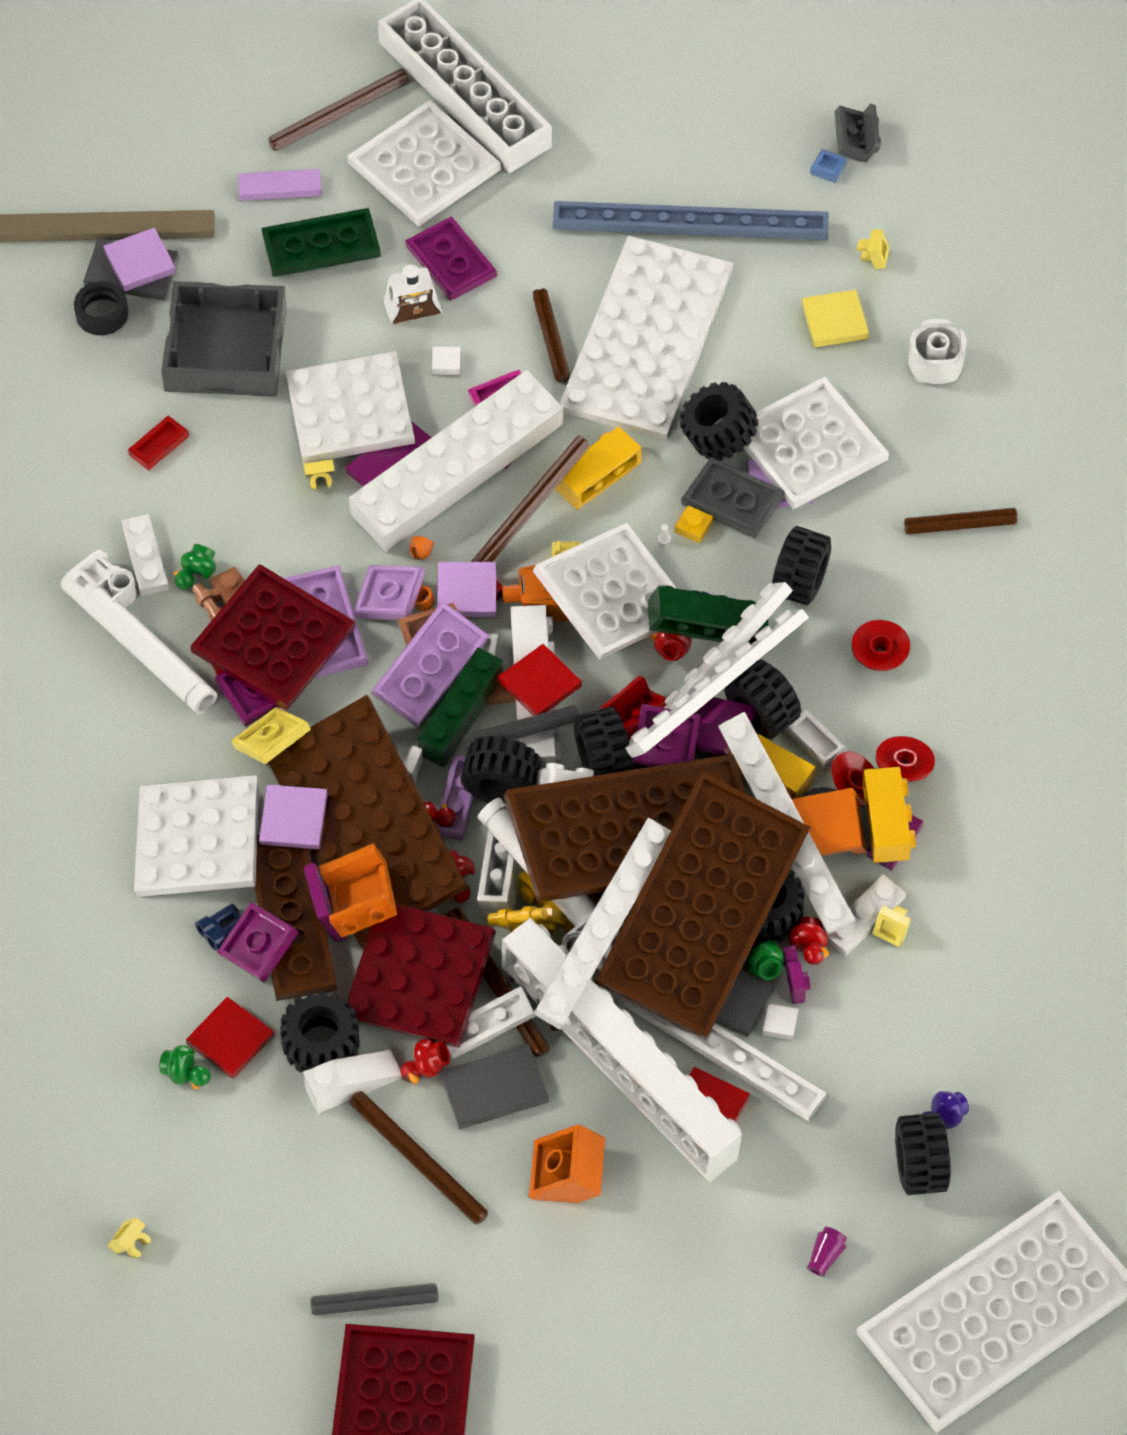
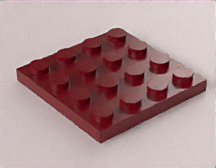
[190,564,355,711]
[347,904,496,1048]
[332,1324,475,1435]

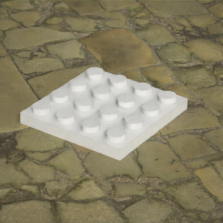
[347,100,501,227]
[285,351,415,464]
[743,377,889,510]
[533,523,676,660]
[134,775,259,897]

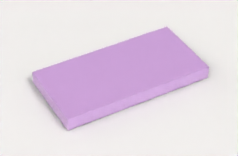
[284,565,368,678]
[371,601,489,728]

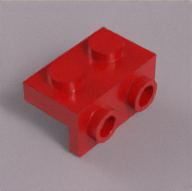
[599,676,667,740]

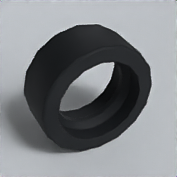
[74,281,128,336]

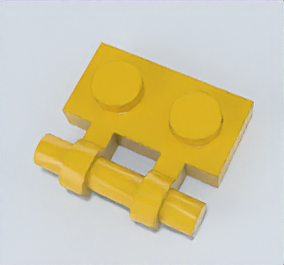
[487,906,567,933]

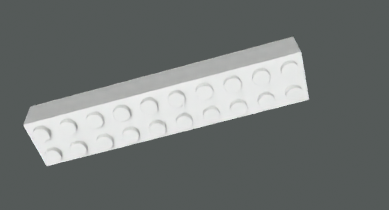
[501,918,742,1182]

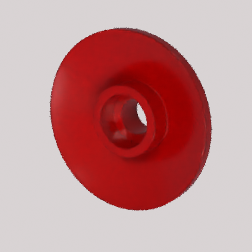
[851,620,910,671]
[875,736,935,782]
[831,751,875,807]

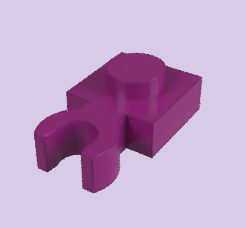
[783,945,810,1004]

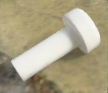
[658,524,671,546]

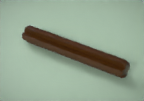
[533,288,570,382]
[904,507,1018,535]

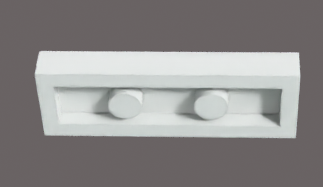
[121,514,169,596]
[825,875,906,957]
[446,986,536,1059]

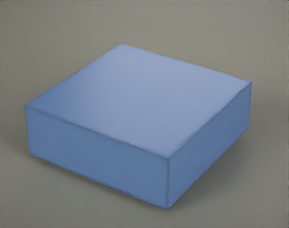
[810,149,847,183]

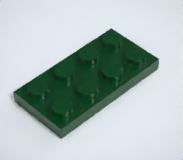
[261,208,381,277]

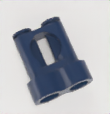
[195,903,241,951]

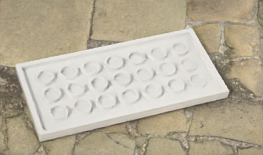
[560,235,733,441]
[856,1191,1127,1433]

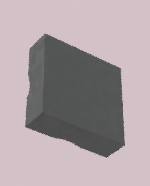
[161,281,287,397]

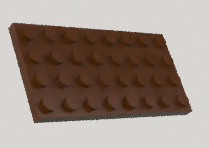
[268,694,468,949]
[504,754,747,903]
[594,771,811,1040]

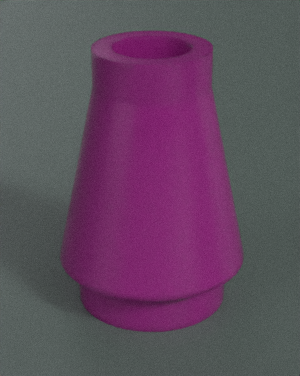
[807,1226,847,1277]

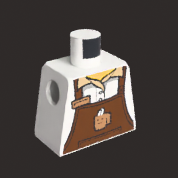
[384,265,442,325]

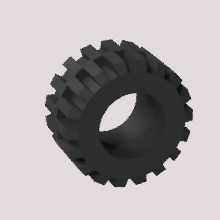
[680,382,758,460]
[772,526,832,606]
[724,659,802,740]
[574,706,634,776]
[460,736,541,804]
[754,869,805,944]
[280,991,360,1073]
[895,1112,951,1196]

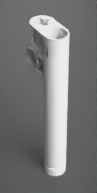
[61,550,217,714]
[477,798,620,988]

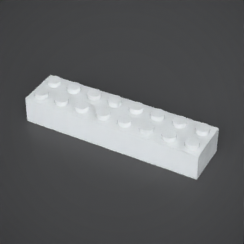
[378,0,552,174]
[349,370,563,553]

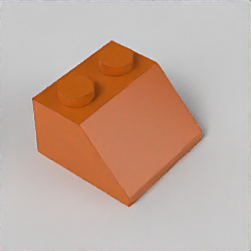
[529,1124,605,1203]

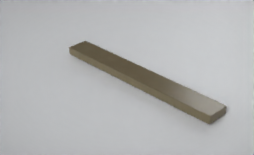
[0,210,215,242]

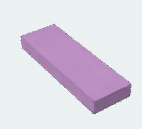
[238,169,322,201]
[435,754,474,841]

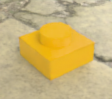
[674,505,713,544]

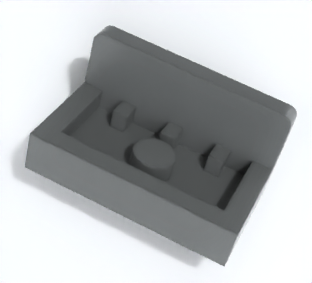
[834,103,881,162]

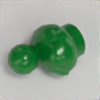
[173,544,216,590]
[746,940,785,980]
[159,1045,211,1090]

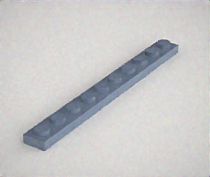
[553,201,829,240]

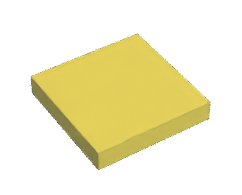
[802,290,869,348]
[231,707,311,764]

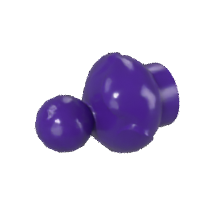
[922,1091,969,1129]

